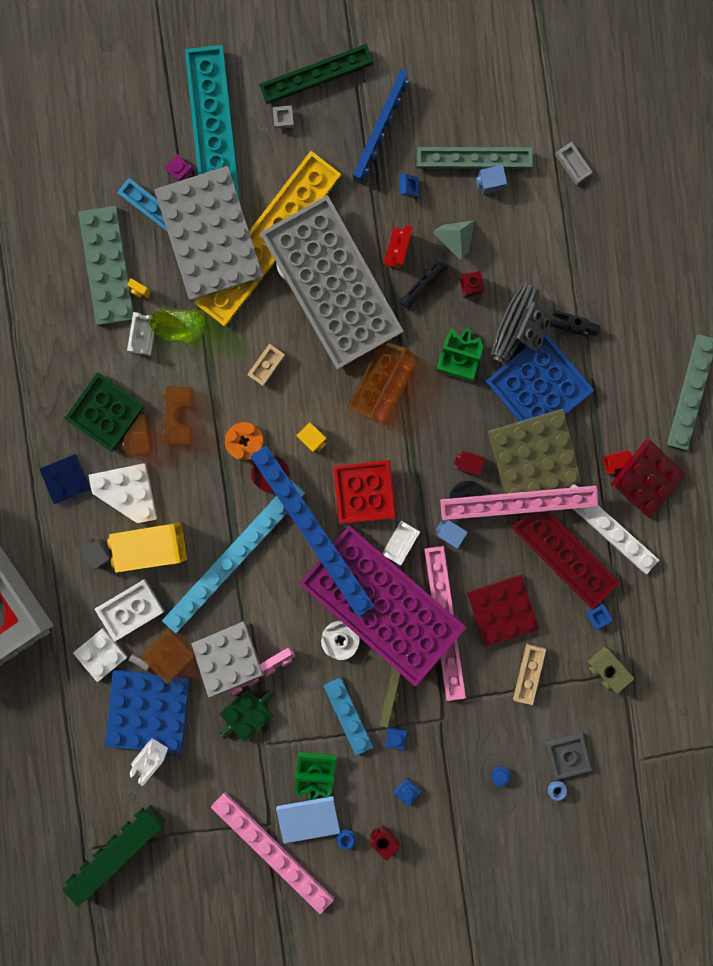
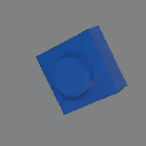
[400,173,419,198]
[585,603,613,630]
[385,727,407,750]
[394,777,421,806]

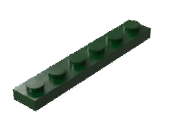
[259,44,373,105]

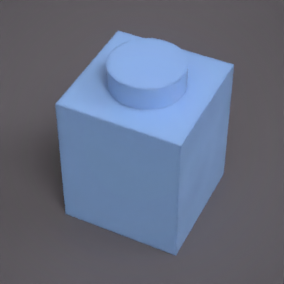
[476,165,507,195]
[436,520,468,548]

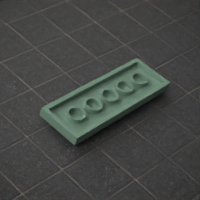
[78,206,134,326]

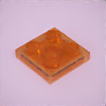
[140,629,195,684]

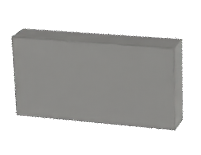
[555,142,593,186]

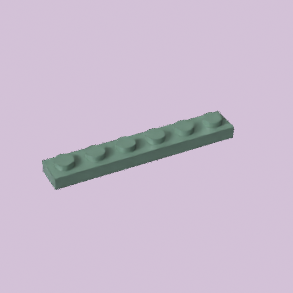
[417,147,533,169]
[667,334,713,450]

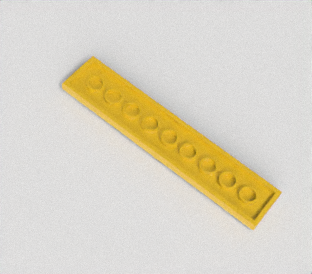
[194,151,341,327]

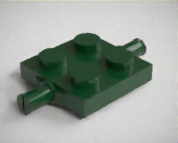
[220,687,274,743]

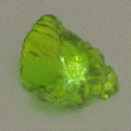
[150,309,206,344]

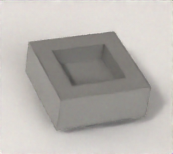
[273,106,294,129]

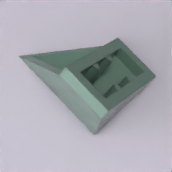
[433,220,475,260]

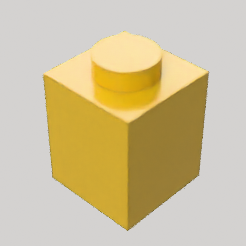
[296,422,327,452]

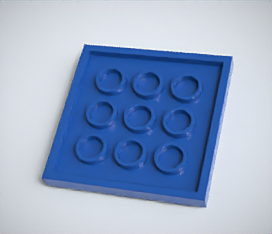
[485,333,594,422]
[105,669,190,754]

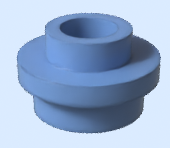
[548,781,567,801]

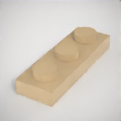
[513,644,546,705]

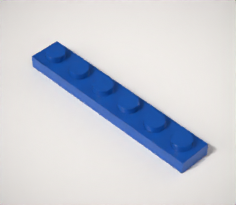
[353,69,409,184]

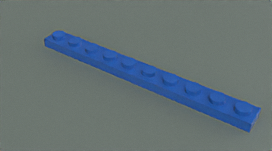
[250,446,374,617]

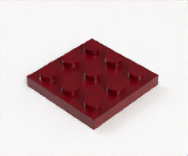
[610,439,686,519]
[466,574,539,647]

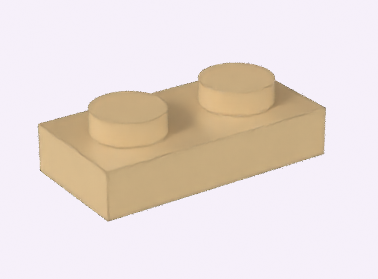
[247,344,286,387]

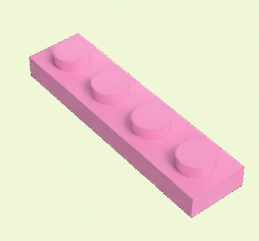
[225,648,296,696]

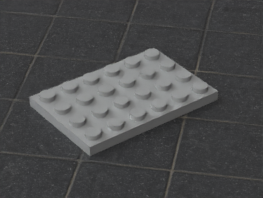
[154,166,264,301]

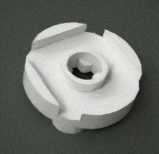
[321,621,360,660]

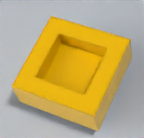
[127,278,151,298]

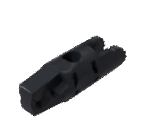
[550,310,601,336]

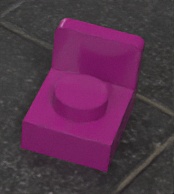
[164,154,195,182]

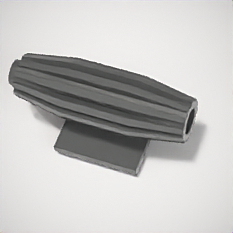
[491,283,552,364]

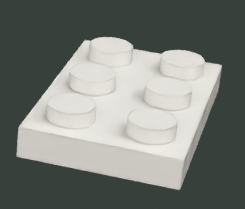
[95,579,165,642]

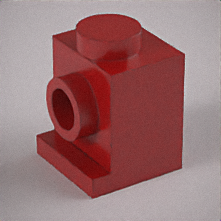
[602,450,633,474]

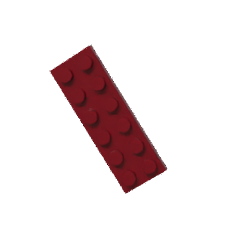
[510,511,620,610]

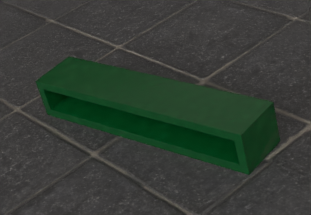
[62,805,165,907]

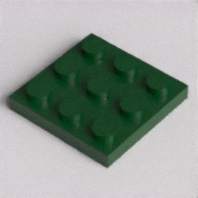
[64,372,146,452]

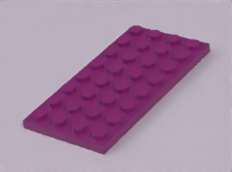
[299,526,466,687]

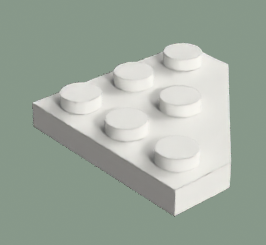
[89,463,157,523]

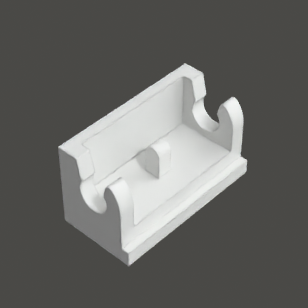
[127,312,157,356]
[382,521,420,565]
[130,738,168,786]

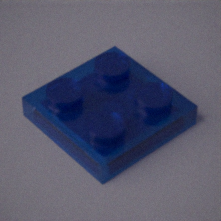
[39,454,91,504]

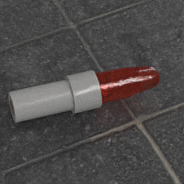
[129,654,164,675]

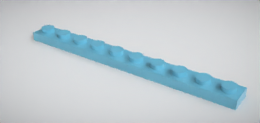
[162,480,305,633]

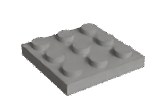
[191,621,264,698]

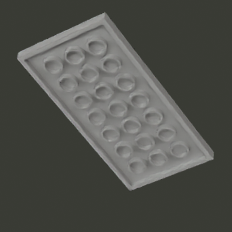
[260,195,404,369]

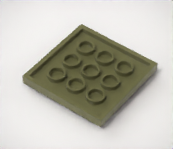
[487,409,582,494]

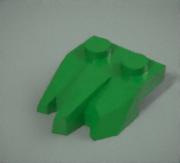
[436,327,483,382]
[294,752,336,801]

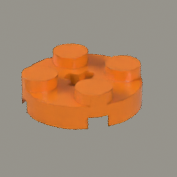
[225,422,264,460]

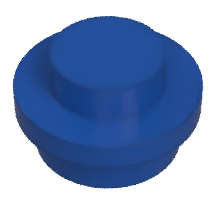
[491,767,511,787]
[337,830,356,850]

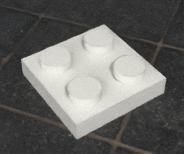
[73,628,128,682]

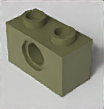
[587,647,634,694]

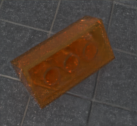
[347,342,420,427]

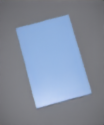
[276,796,340,843]

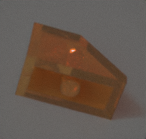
[122,415,153,456]

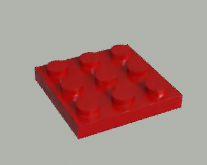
[333,460,397,523]

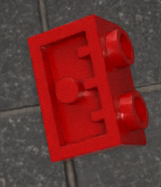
[384,225,413,270]

